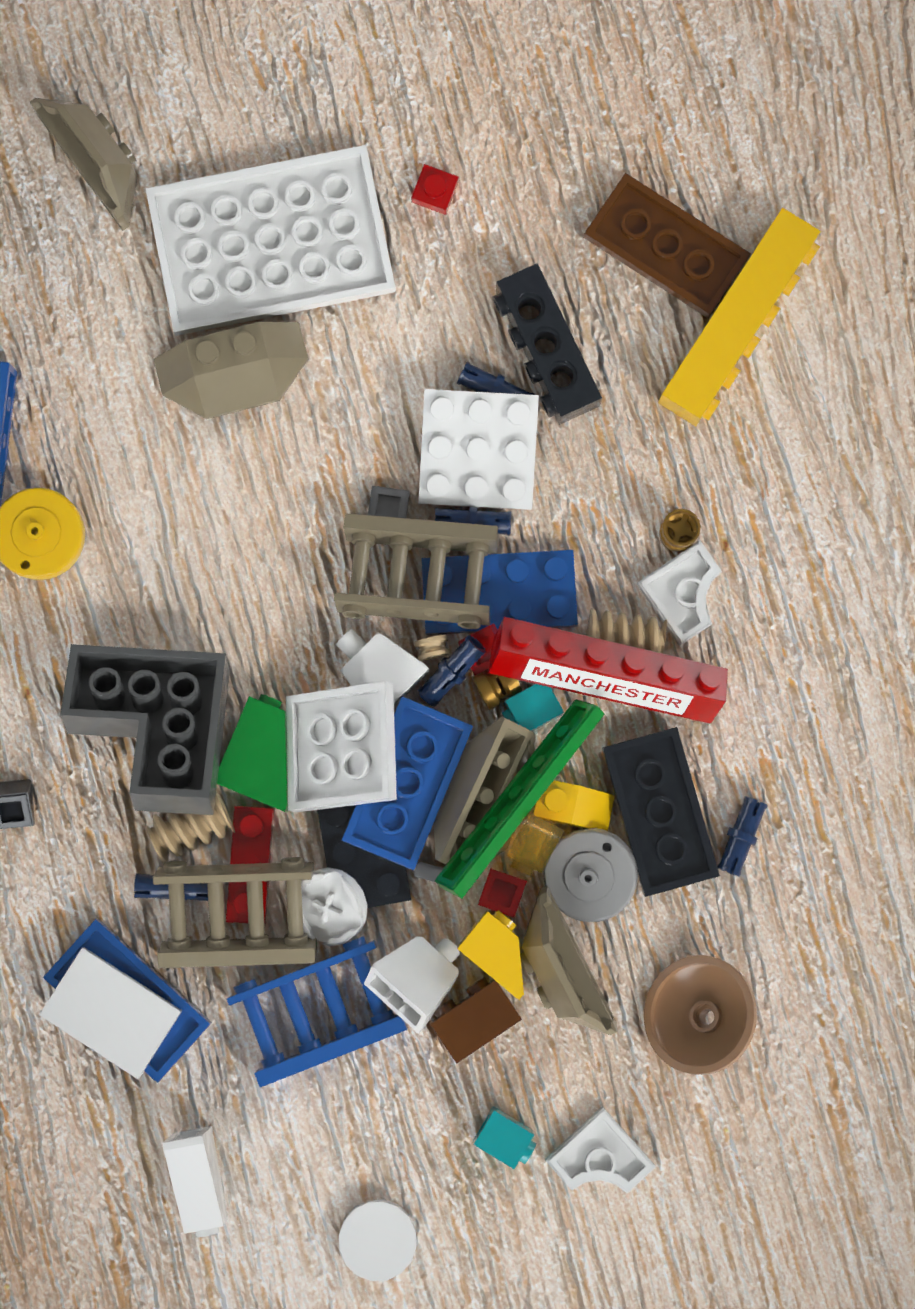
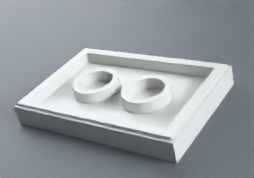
[39,947,182,1079]

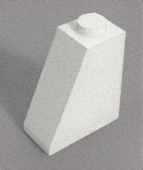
[163,1126,228,1237]

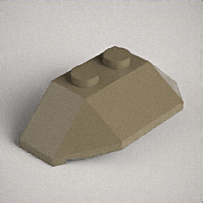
[30,98,137,231]
[153,322,309,419]
[434,717,535,865]
[520,885,617,1035]

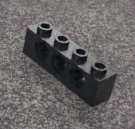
[492,263,602,425]

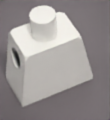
[336,629,429,707]
[364,936,459,1034]

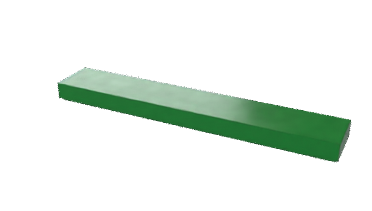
[435,699,605,899]

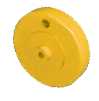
[0,488,85,580]

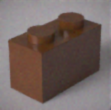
[430,977,522,1064]

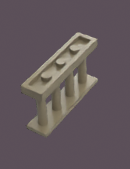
[334,513,499,629]
[153,857,317,968]

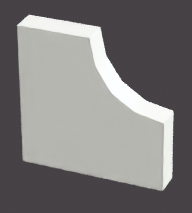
[637,540,722,646]
[545,1106,656,1193]

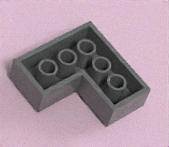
[60,644,230,815]

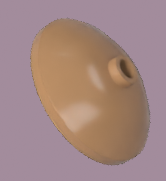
[644,955,757,1075]

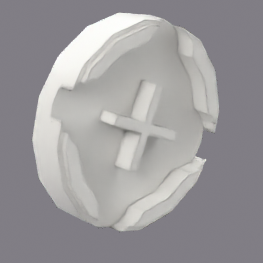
[301,867,367,946]
[339,1199,417,1281]

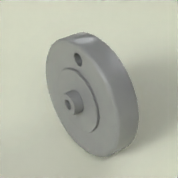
[544,828,638,922]

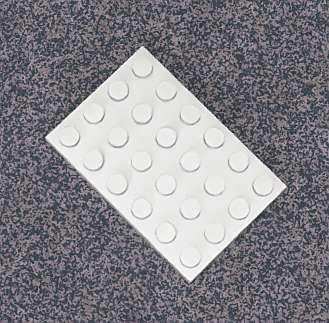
[145,145,396,336]

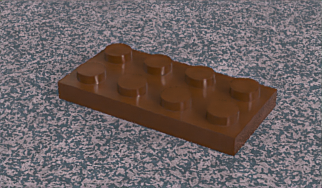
[583,173,751,319]

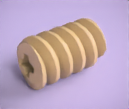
[586,608,667,653]
[147,792,235,863]

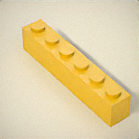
[658,207,821,427]

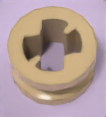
[414,635,451,661]

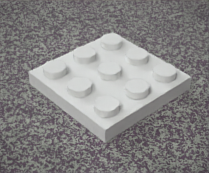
[418,389,539,510]
[286,681,397,812]

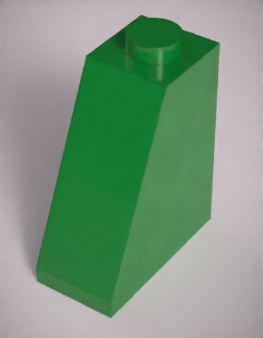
[217,694,288,813]

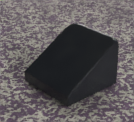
[0,779,35,829]

